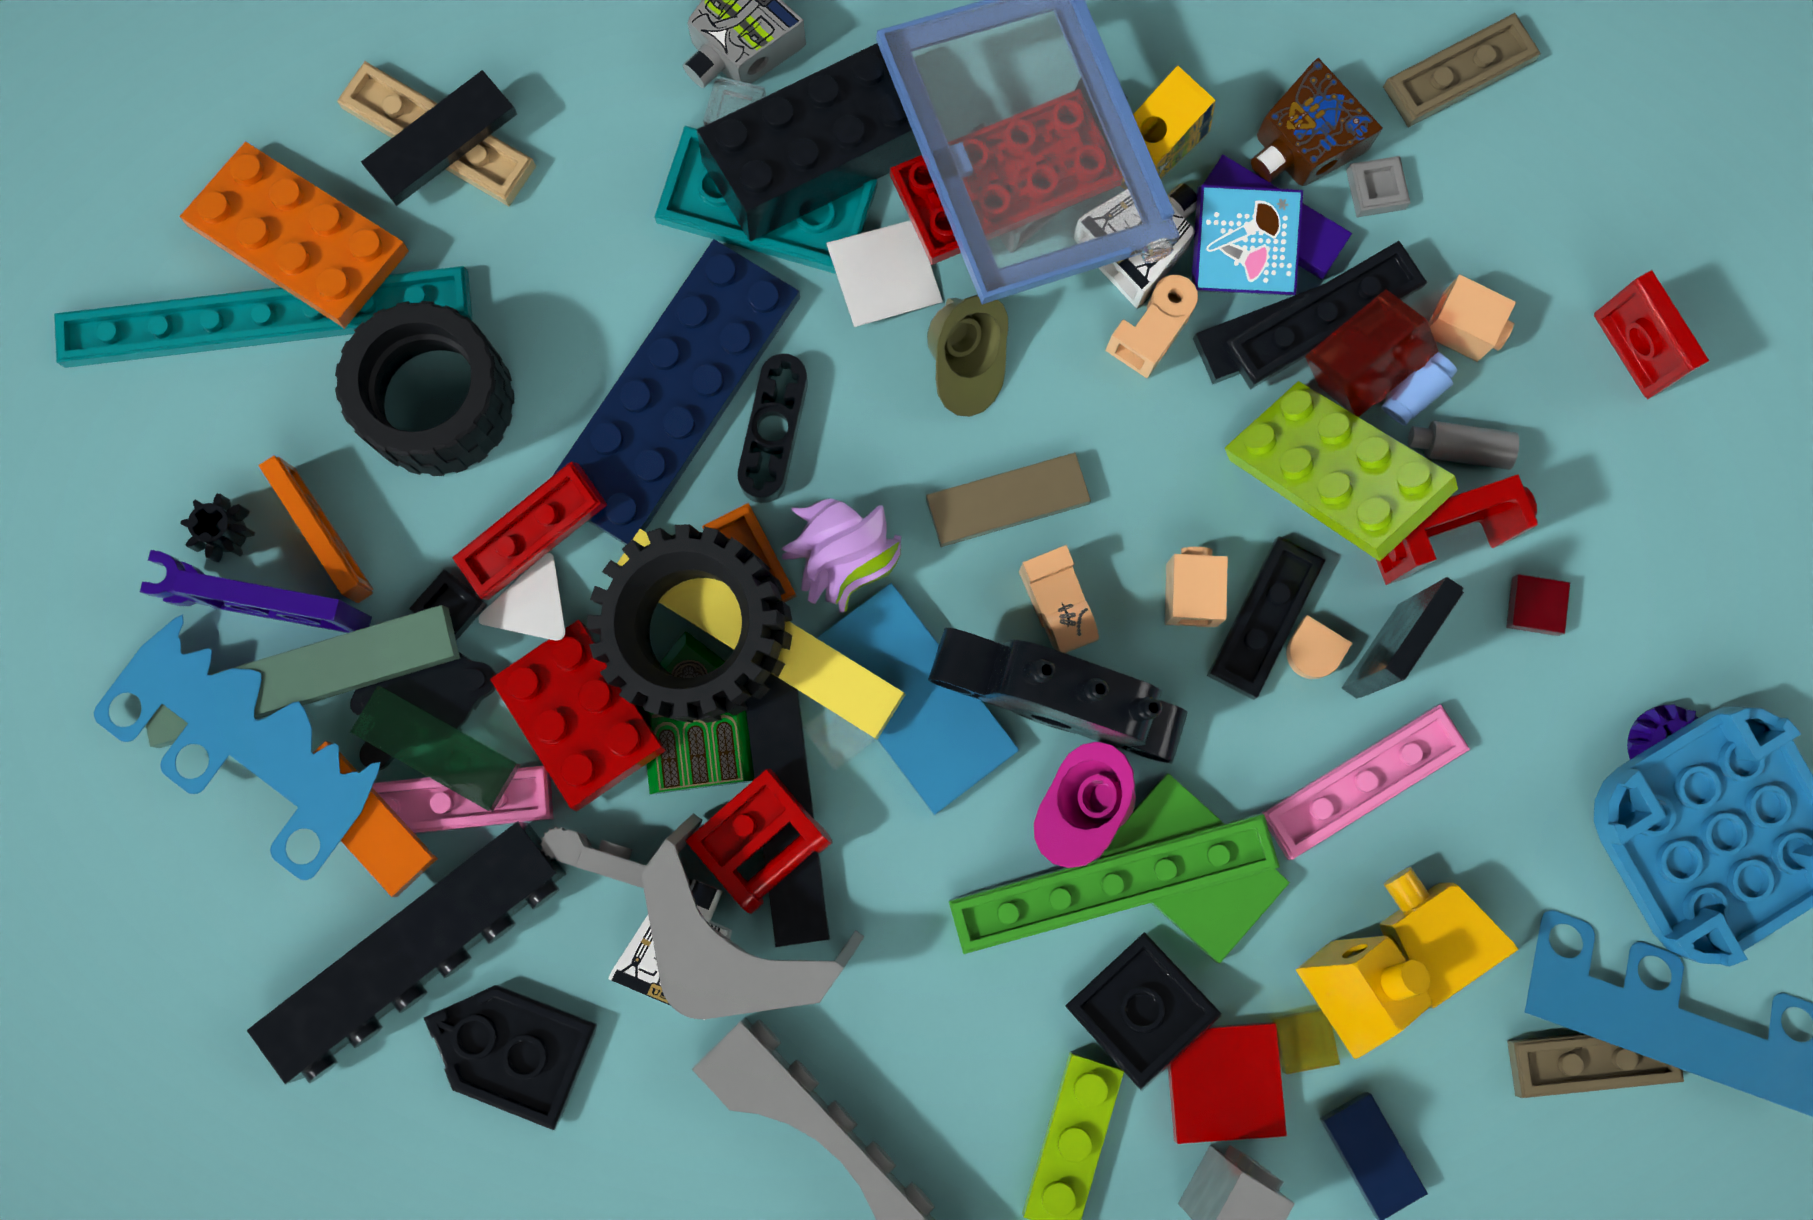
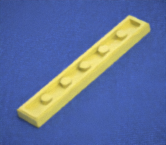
[617,529,906,740]

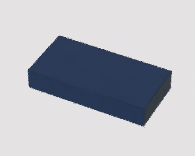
[1319,1092,1428,1220]

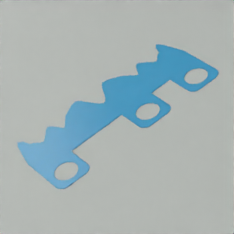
[94,614,380,880]

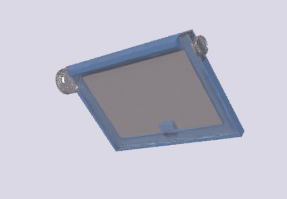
[876,0,1180,304]

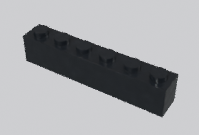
[247,821,566,1084]

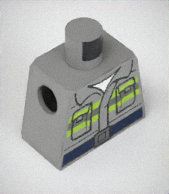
[683,0,806,88]

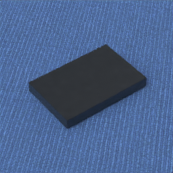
[1342,577,1464,699]

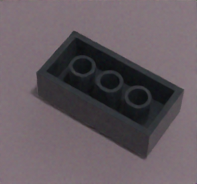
[697,43,922,242]

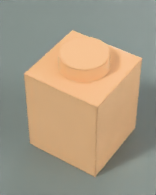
[1422,274,1516,362]
[1165,547,1228,627]

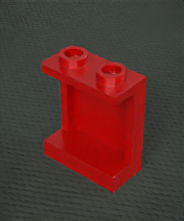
[1376,474,1538,585]

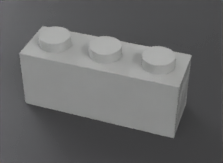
[1178,1145,1295,1220]

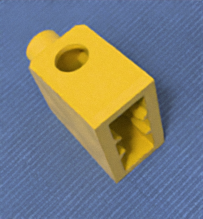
[1380,867,1519,1008]
[1295,936,1432,1059]

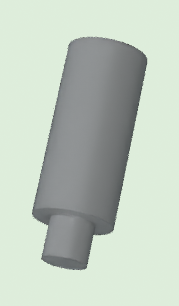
[1408,421,1519,470]

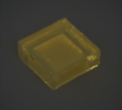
[1271,1009,1340,1074]

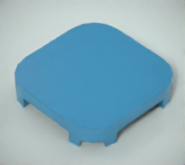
[1593,706,1813,967]

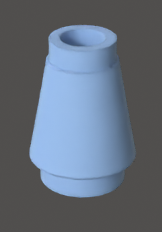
[1381,346,1457,426]

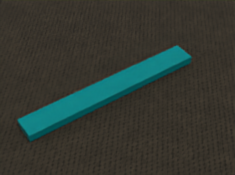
[54,266,473,368]

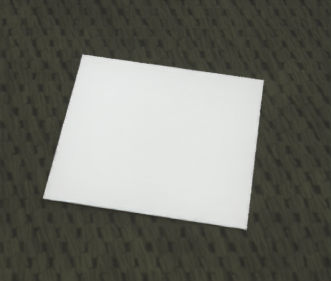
[826,220,943,327]

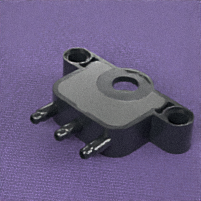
[928,628,1188,764]

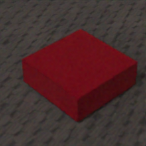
[1506,574,1570,636]

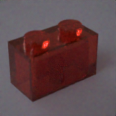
[1305,289,1439,417]

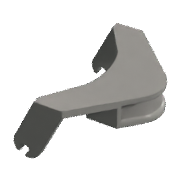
[641,813,864,1019]

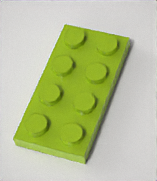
[1225,381,1458,562]

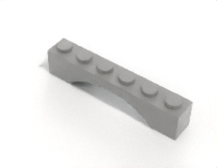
[692,1017,935,1220]

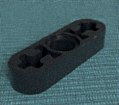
[737,354,808,503]

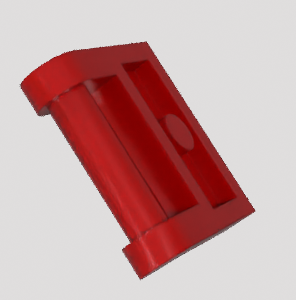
[685,768,833,914]

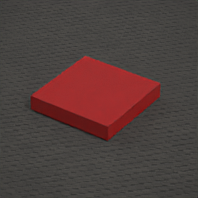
[1594,270,1710,399]
[1168,1022,1287,1144]

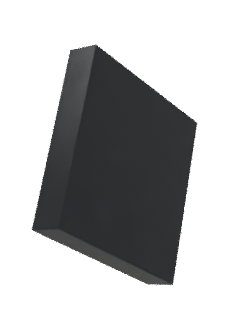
[1065,932,1222,1091]

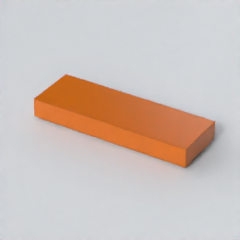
[258,455,373,603]
[313,741,438,897]

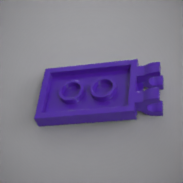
[140,550,372,633]

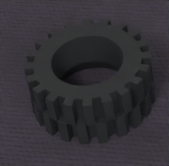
[587,524,792,723]

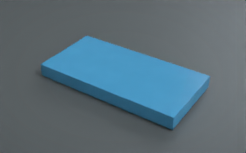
[817,583,1019,815]

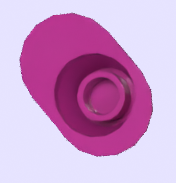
[1034,742,1136,868]

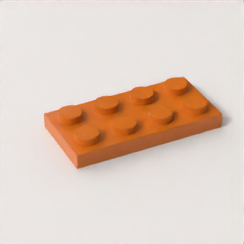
[179,141,409,329]

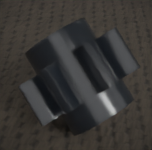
[180,493,255,562]

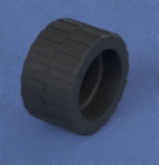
[335,301,514,476]

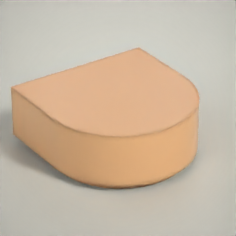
[1286,615,1352,679]

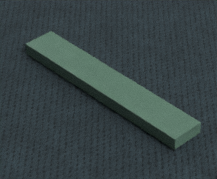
[146,605,460,748]

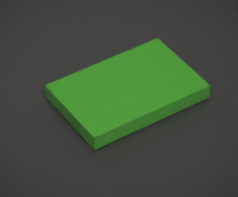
[1100,773,1290,964]

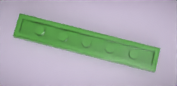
[949,813,1280,954]

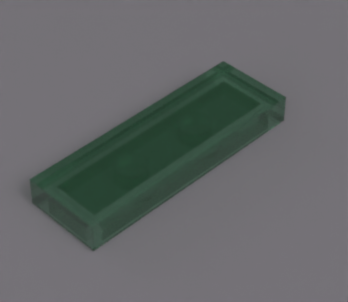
[350,685,520,812]

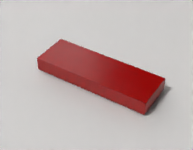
[452,461,608,600]

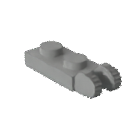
[540,827,692,888]

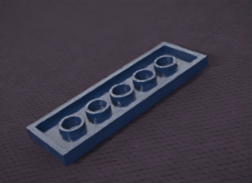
[553,239,800,545]

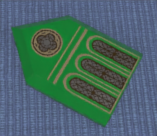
[640,631,755,795]

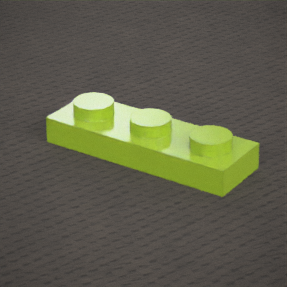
[1022,1052,1124,1220]

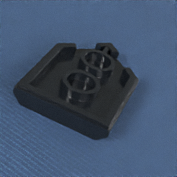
[423,985,597,1130]

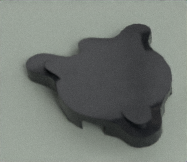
[350,652,496,771]

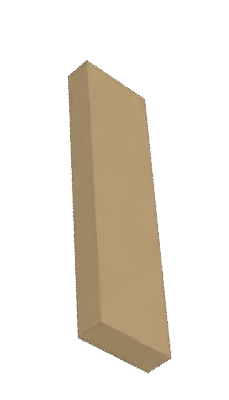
[337,61,536,207]

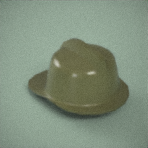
[927,294,1008,417]

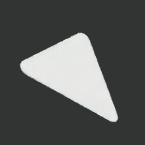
[478,553,565,641]

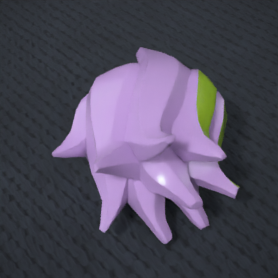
[782,498,901,613]

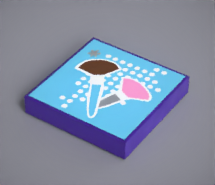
[1191,185,1303,296]

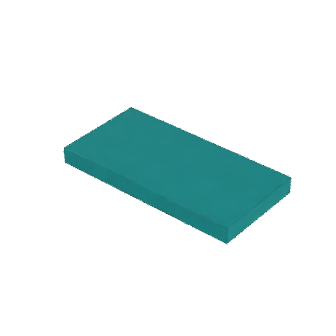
[654,126,877,274]

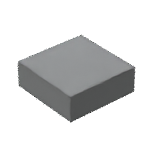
[1346,156,1411,217]

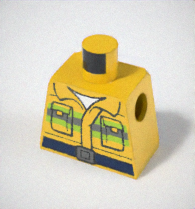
[1113,65,1216,191]

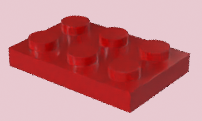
[490,619,666,812]

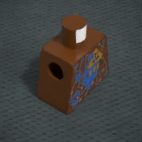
[1251,58,1383,186]

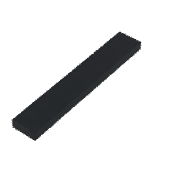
[745,673,830,947]

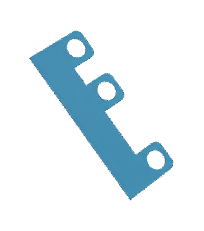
[1525,910,1813,1117]

